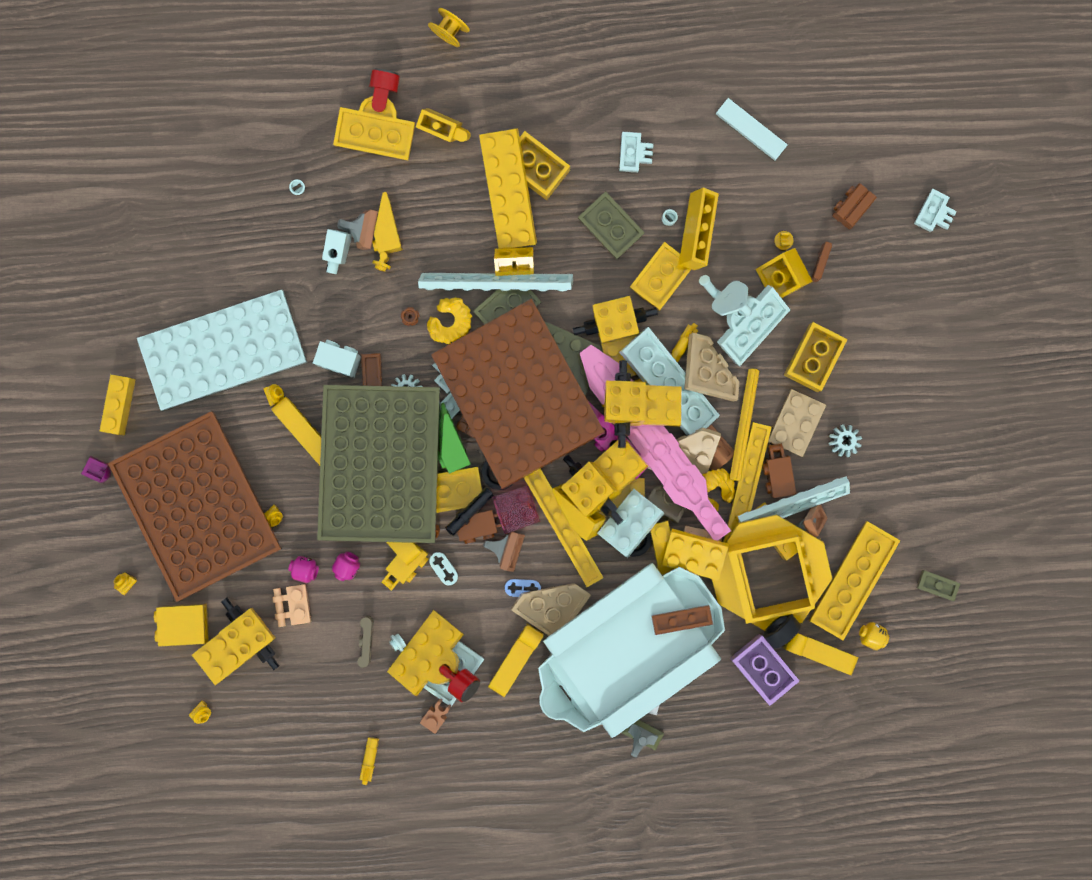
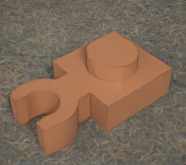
[420,699,451,734]

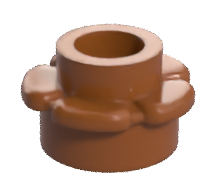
[401,307,420,326]

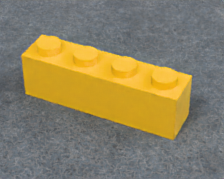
[679,188,719,270]

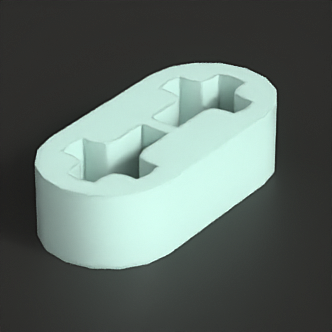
[430,552,458,585]

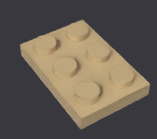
[768,389,826,457]

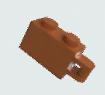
[762,443,796,498]
[458,510,510,544]

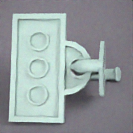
[699,275,790,366]

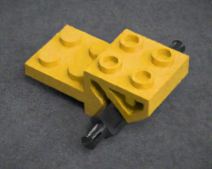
[573,296,658,377]
[604,360,682,448]
[561,440,648,525]
[192,597,280,685]

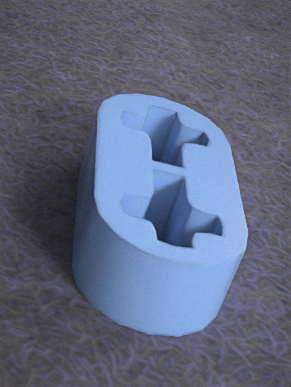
[505,579,541,597]

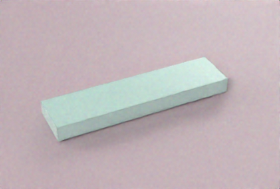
[716,98,787,161]

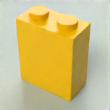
[154,604,209,646]

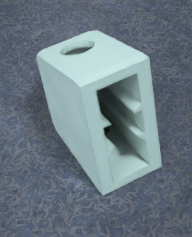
[322,229,352,274]

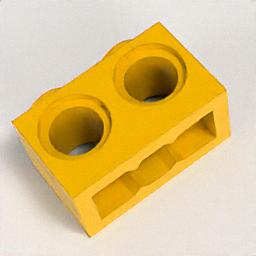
[494,247,534,276]

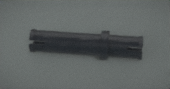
[445,487,494,536]

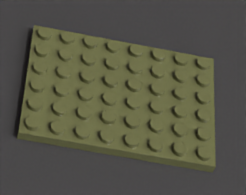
[317,385,440,543]

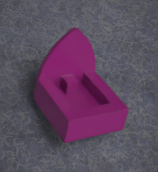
[81,456,111,483]

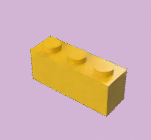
[100,374,136,436]

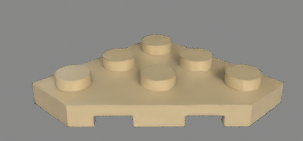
[684,333,739,402]
[648,427,721,474]
[510,583,591,636]

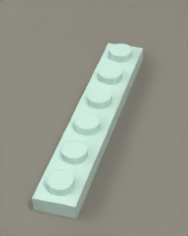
[738,477,850,523]

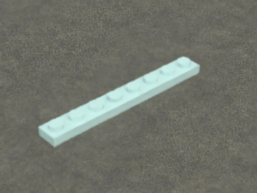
[418,273,573,291]

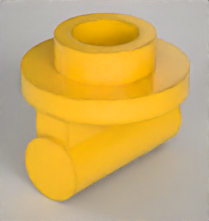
[372,252,391,272]
[263,384,284,407]
[264,505,283,527]
[114,573,137,595]
[189,700,211,724]

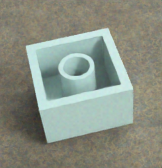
[313,340,361,378]

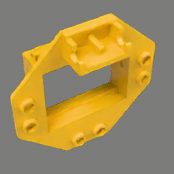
[712,514,832,631]

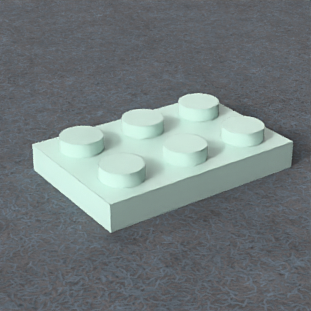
[597,489,664,558]
[424,641,485,706]

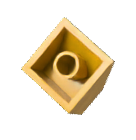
[755,248,813,298]

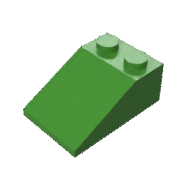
[438,402,470,473]

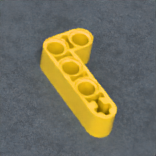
[488,623,544,697]
[782,633,859,676]

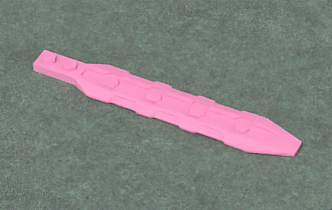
[580,345,731,541]

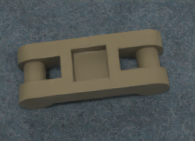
[357,616,374,668]

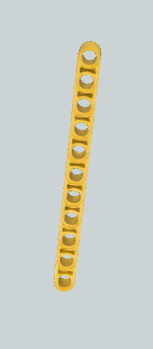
[271,396,422,565]

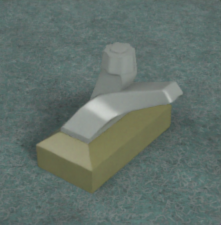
[621,720,664,758]

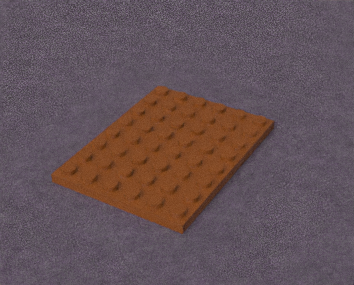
[431,299,605,489]
[108,411,282,602]

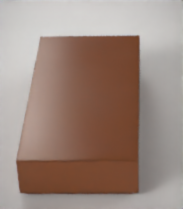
[811,242,832,282]
[361,353,383,386]

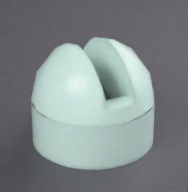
[289,179,305,195]
[662,209,678,226]

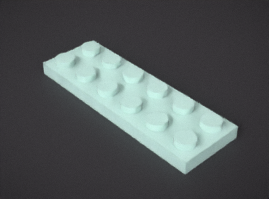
[619,327,720,436]

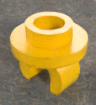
[774,231,794,250]

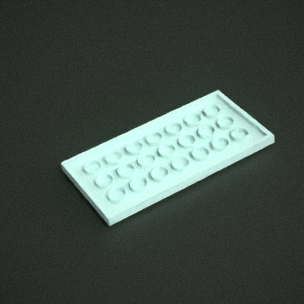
[137,290,307,411]

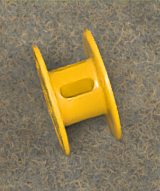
[428,8,470,47]

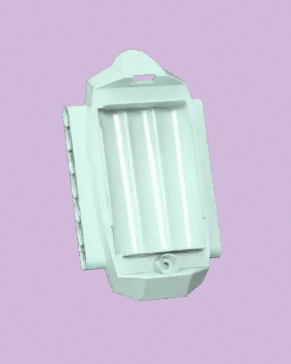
[538,563,725,738]

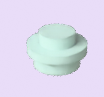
[389,634,406,652]

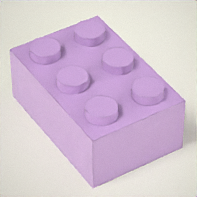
[730,634,799,706]

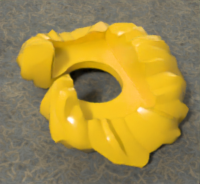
[427,297,472,344]
[702,468,736,512]

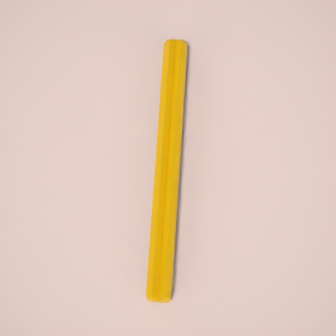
[730,368,760,481]

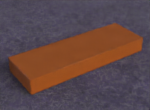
[652,605,713,635]

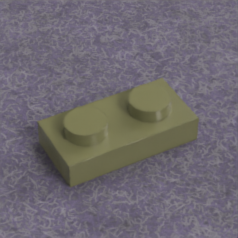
[916,570,961,601]

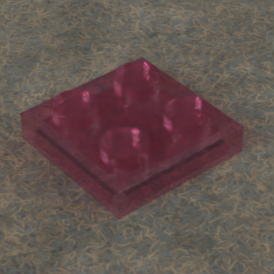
[492,485,540,534]

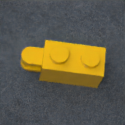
[416,108,471,142]
[381,543,429,591]

